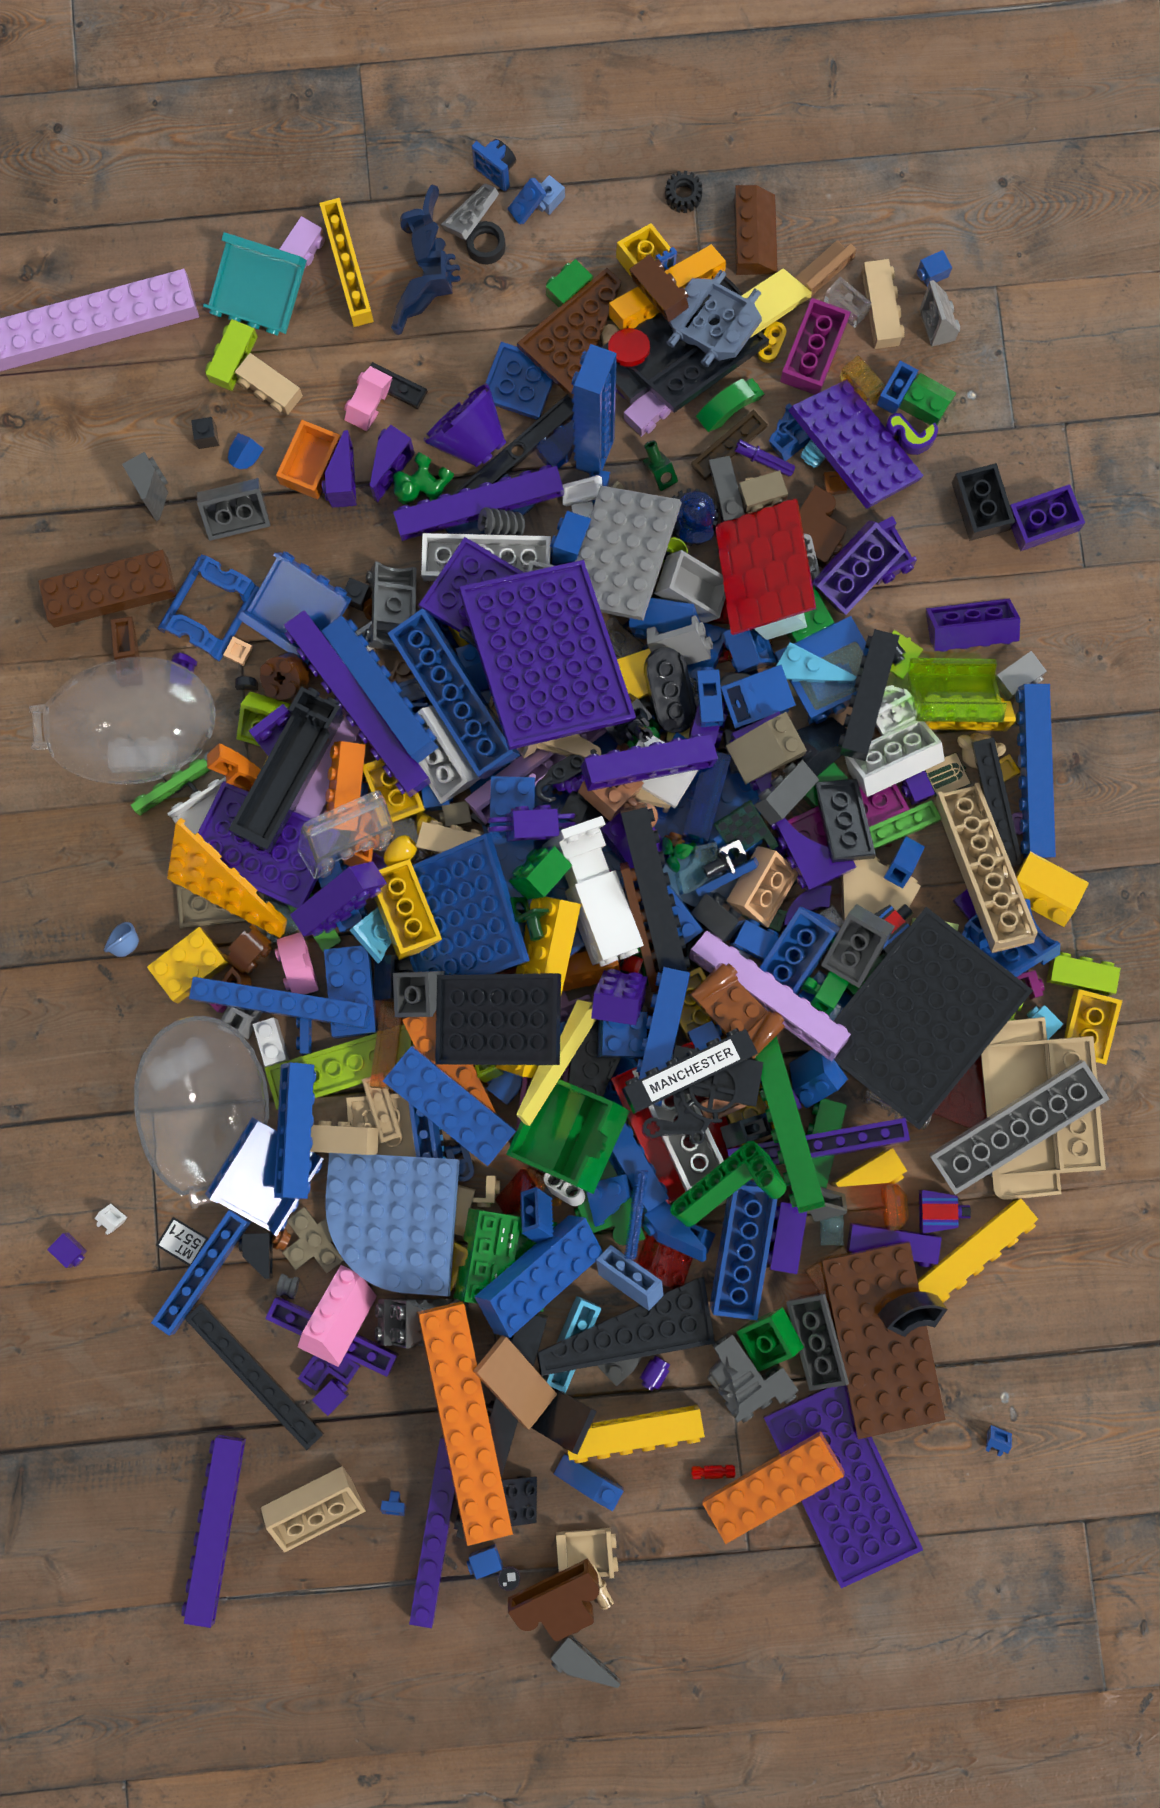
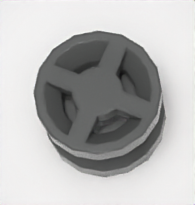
[276,1274,300,1300]

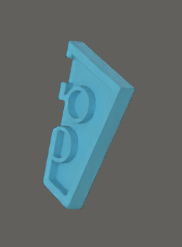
[350,907,392,963]

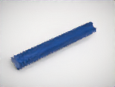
[624,1170,649,1260]

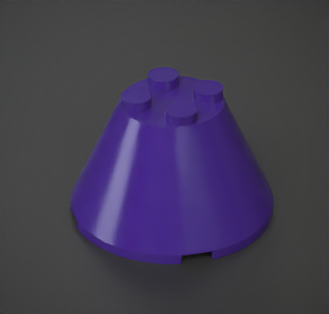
[423,383,507,467]

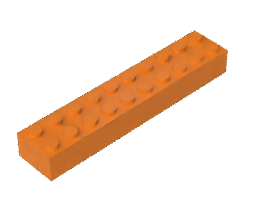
[417,1301,513,1546]

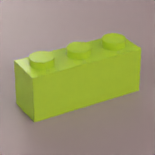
[205,319,258,391]
[1046,952,1121,996]

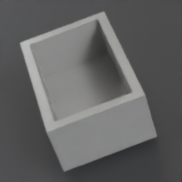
[655,550,726,623]

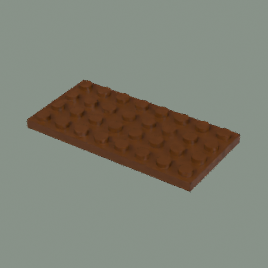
[821,1241,946,1439]

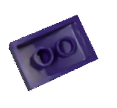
[370,424,415,503]
[322,430,357,508]
[600,808,668,868]

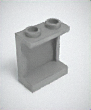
[647,615,713,665]

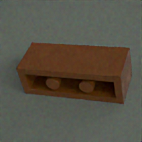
[629,254,689,322]

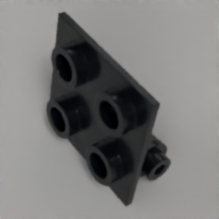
[502,1476,537,1527]

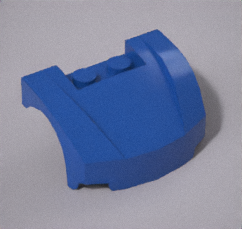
[962,899,1060,977]

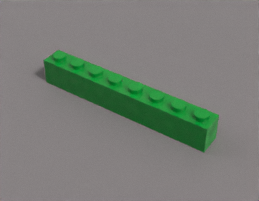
[750,1036,825,1213]

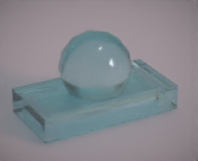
[820,1215,844,1245]

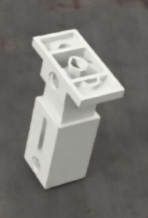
[542,816,643,967]

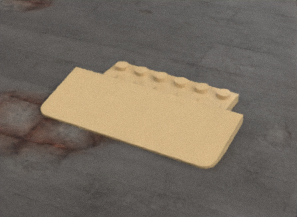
[981,1017,1106,1199]

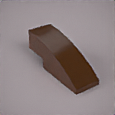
[111,616,143,688]

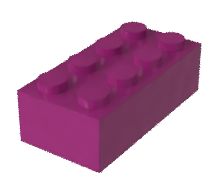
[780,298,851,395]

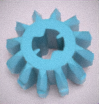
[801,440,826,468]

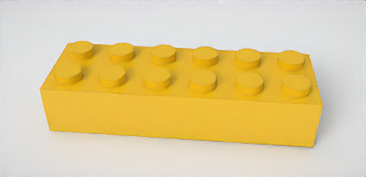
[568,1405,705,1463]

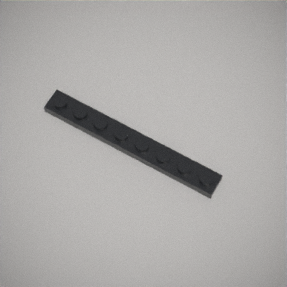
[185,1303,324,1450]

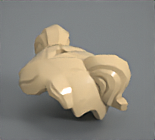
[957,733,1006,768]

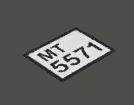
[156,1217,209,1266]

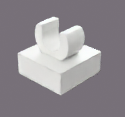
[95,1204,127,1235]

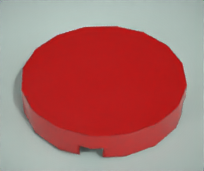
[608,328,650,367]

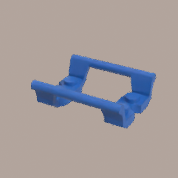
[157,554,260,662]

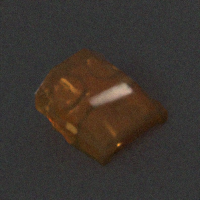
[881,1184,909,1231]

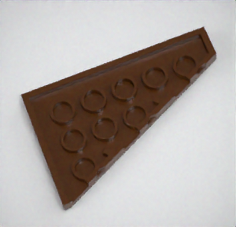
[517,268,621,399]

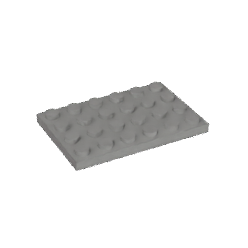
[575,486,682,621]

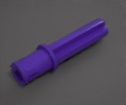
[734,439,795,477]

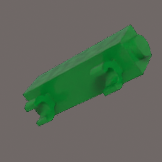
[801,941,849,1016]

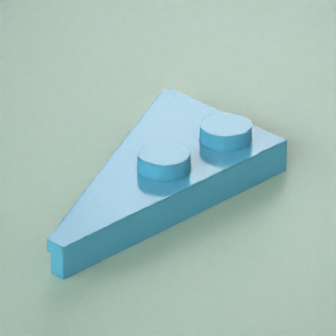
[776,642,857,684]

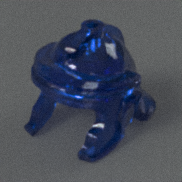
[677,491,716,543]

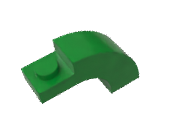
[696,378,765,432]

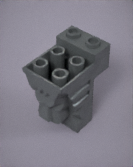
[375,1298,468,1348]
[707,1332,799,1423]

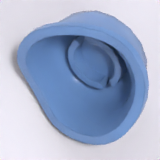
[104,922,139,957]

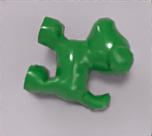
[392,452,454,504]

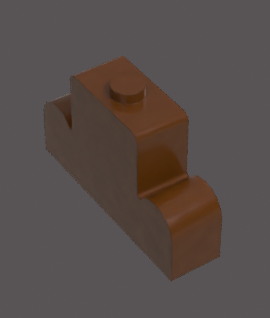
[799,485,847,568]
[508,1558,599,1641]

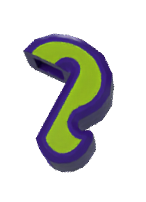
[885,413,938,455]

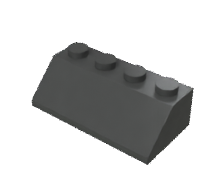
[786,1293,849,1391]

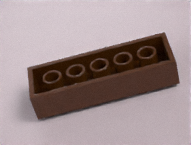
[38,549,177,628]

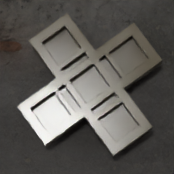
[282,1207,344,1274]

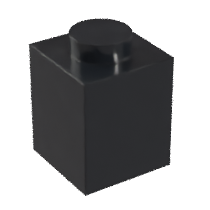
[191,417,220,449]
[344,578,372,611]

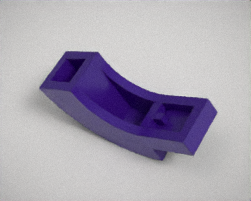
[782,886,831,928]

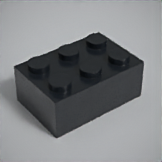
[951,463,1015,541]

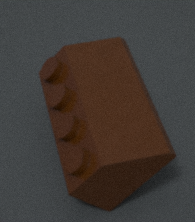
[734,185,778,275]

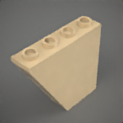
[841,857,921,956]

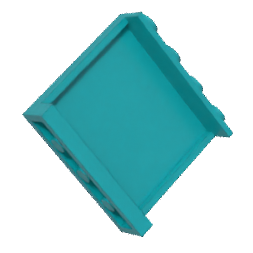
[203,232,307,336]

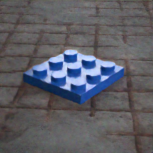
[486,342,554,420]

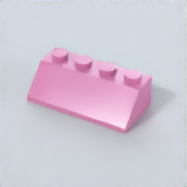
[298,1265,377,1367]

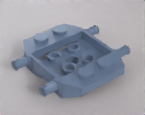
[666,270,762,367]

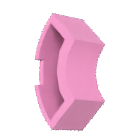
[344,366,392,431]
[274,932,319,995]

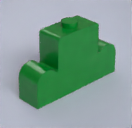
[574,1160,645,1246]

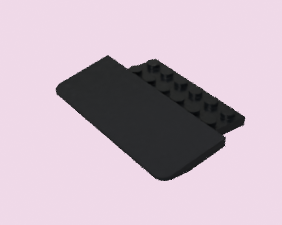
[601,277,769,413]

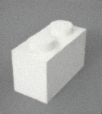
[253,1017,289,1067]

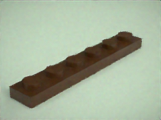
[620,862,660,992]

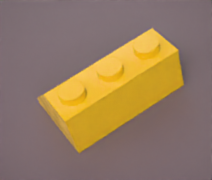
[1015,851,1089,927]

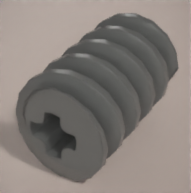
[478,507,525,536]

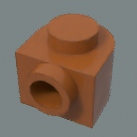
[222,967,252,986]

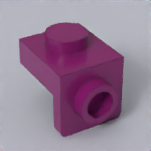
[1017,970,1044,1000]

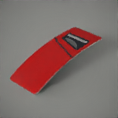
[618,955,643,973]

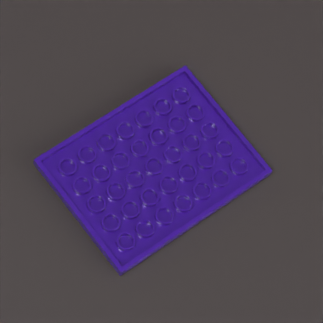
[459,560,636,750]

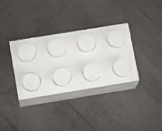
[845,718,945,797]

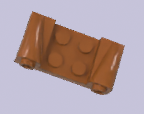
[688,963,785,1059]

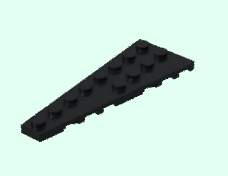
[537,1277,715,1376]

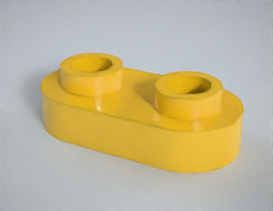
[757,321,786,363]

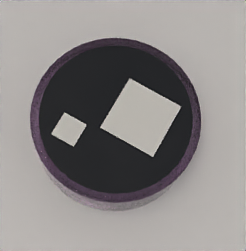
[498,1566,521,1591]

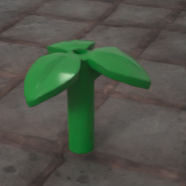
[662,837,697,873]

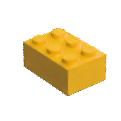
[147,927,230,1003]

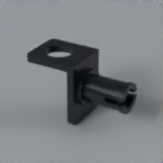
[702,839,747,879]

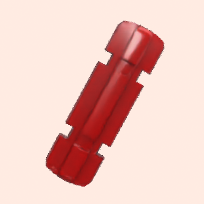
[691,1465,736,1480]

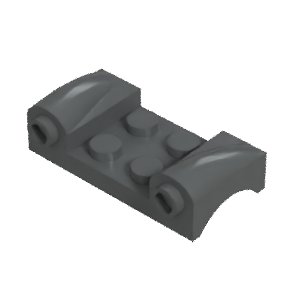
[364,561,417,651]

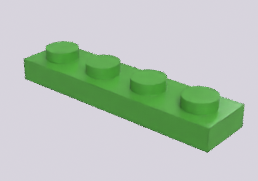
[131,758,211,816]
[869,800,942,850]

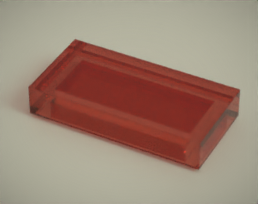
[495,1169,537,1215]

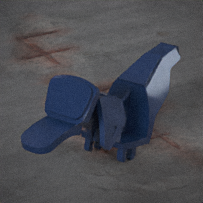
[391,184,461,335]

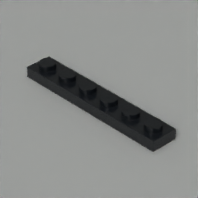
[971,737,1023,866]

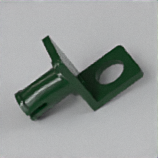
[643,440,678,491]
[510,897,549,941]

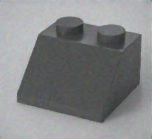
[393,971,444,1017]

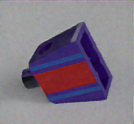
[919,1190,971,1233]

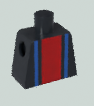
[875,904,913,957]

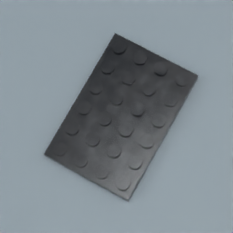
[435,973,561,1065]

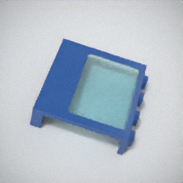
[775,616,869,725]

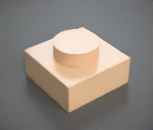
[223,637,253,666]

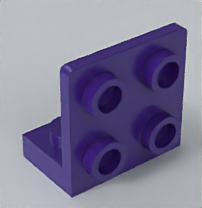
[249,704,291,756]

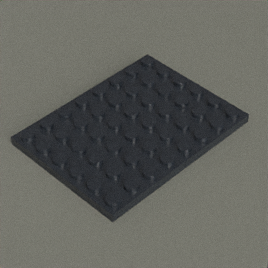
[833,907,1033,1130]

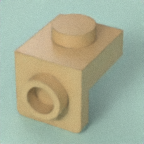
[472,1176,500,1207]

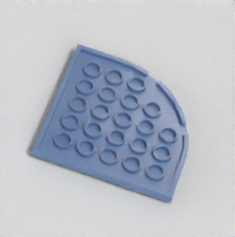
[325,1153,460,1296]

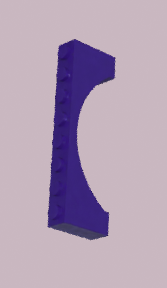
[729,711,856,892]

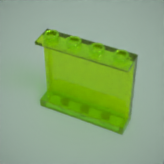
[908,658,1007,722]

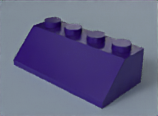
[926,598,1020,652]

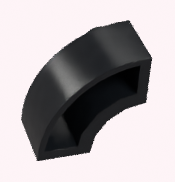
[878,1292,948,1337]

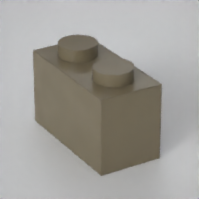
[739,470,788,513]

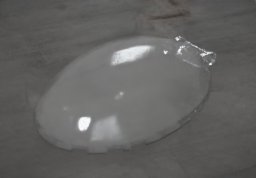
[29,657,215,784]
[134,1016,269,1209]

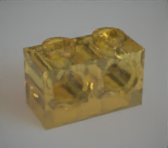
[840,355,886,406]

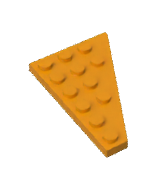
[167,818,287,938]

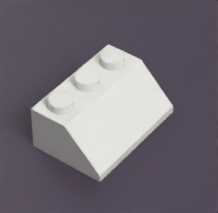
[636,736,698,808]

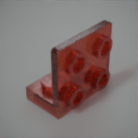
[636,1234,693,1289]

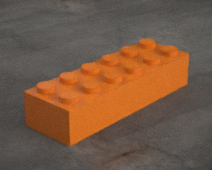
[402,1011,497,1114]
[702,1431,844,1544]

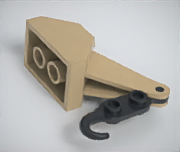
[489,696,601,803]

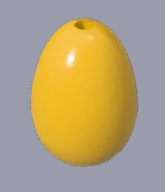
[384,835,417,867]

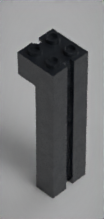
[228,687,344,853]

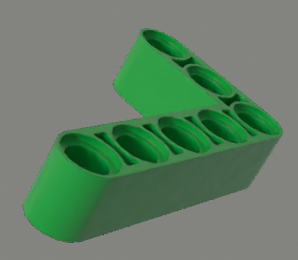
[670,1141,786,1227]

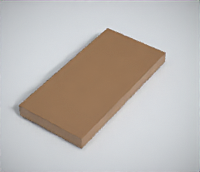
[473,1335,557,1430]

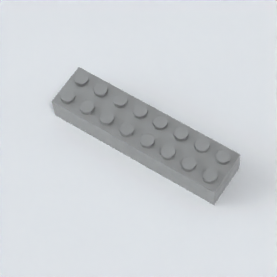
[930,1059,1109,1195]

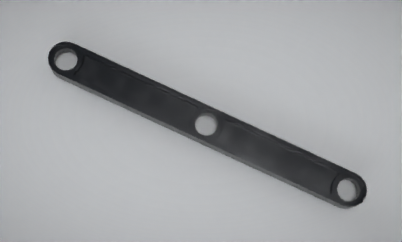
[450,394,574,496]

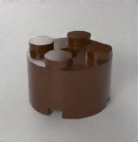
[260,652,310,700]
[223,924,273,974]

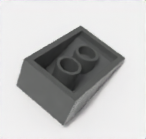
[821,904,895,988]

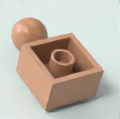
[578,780,658,828]

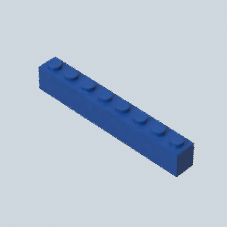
[322,615,439,763]
[1015,684,1056,859]
[189,977,371,1029]

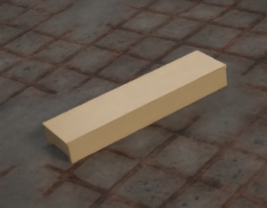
[934,783,1038,953]

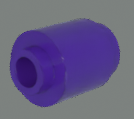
[640,1355,670,1391]

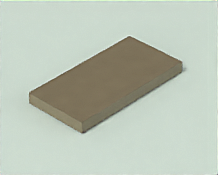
[176,885,266,929]

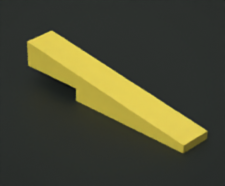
[516,999,597,1126]

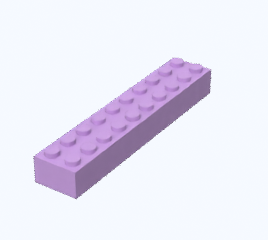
[0,269,199,371]

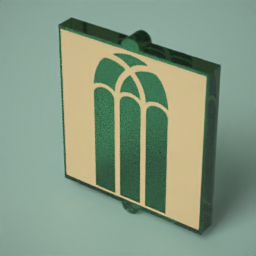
[925,752,971,797]

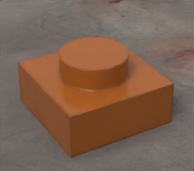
[823,471,847,495]

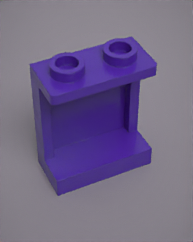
[876,516,917,585]

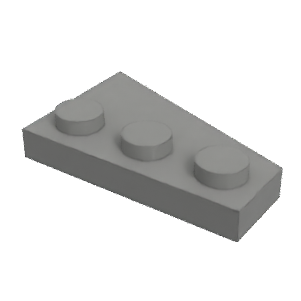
[441,183,499,240]

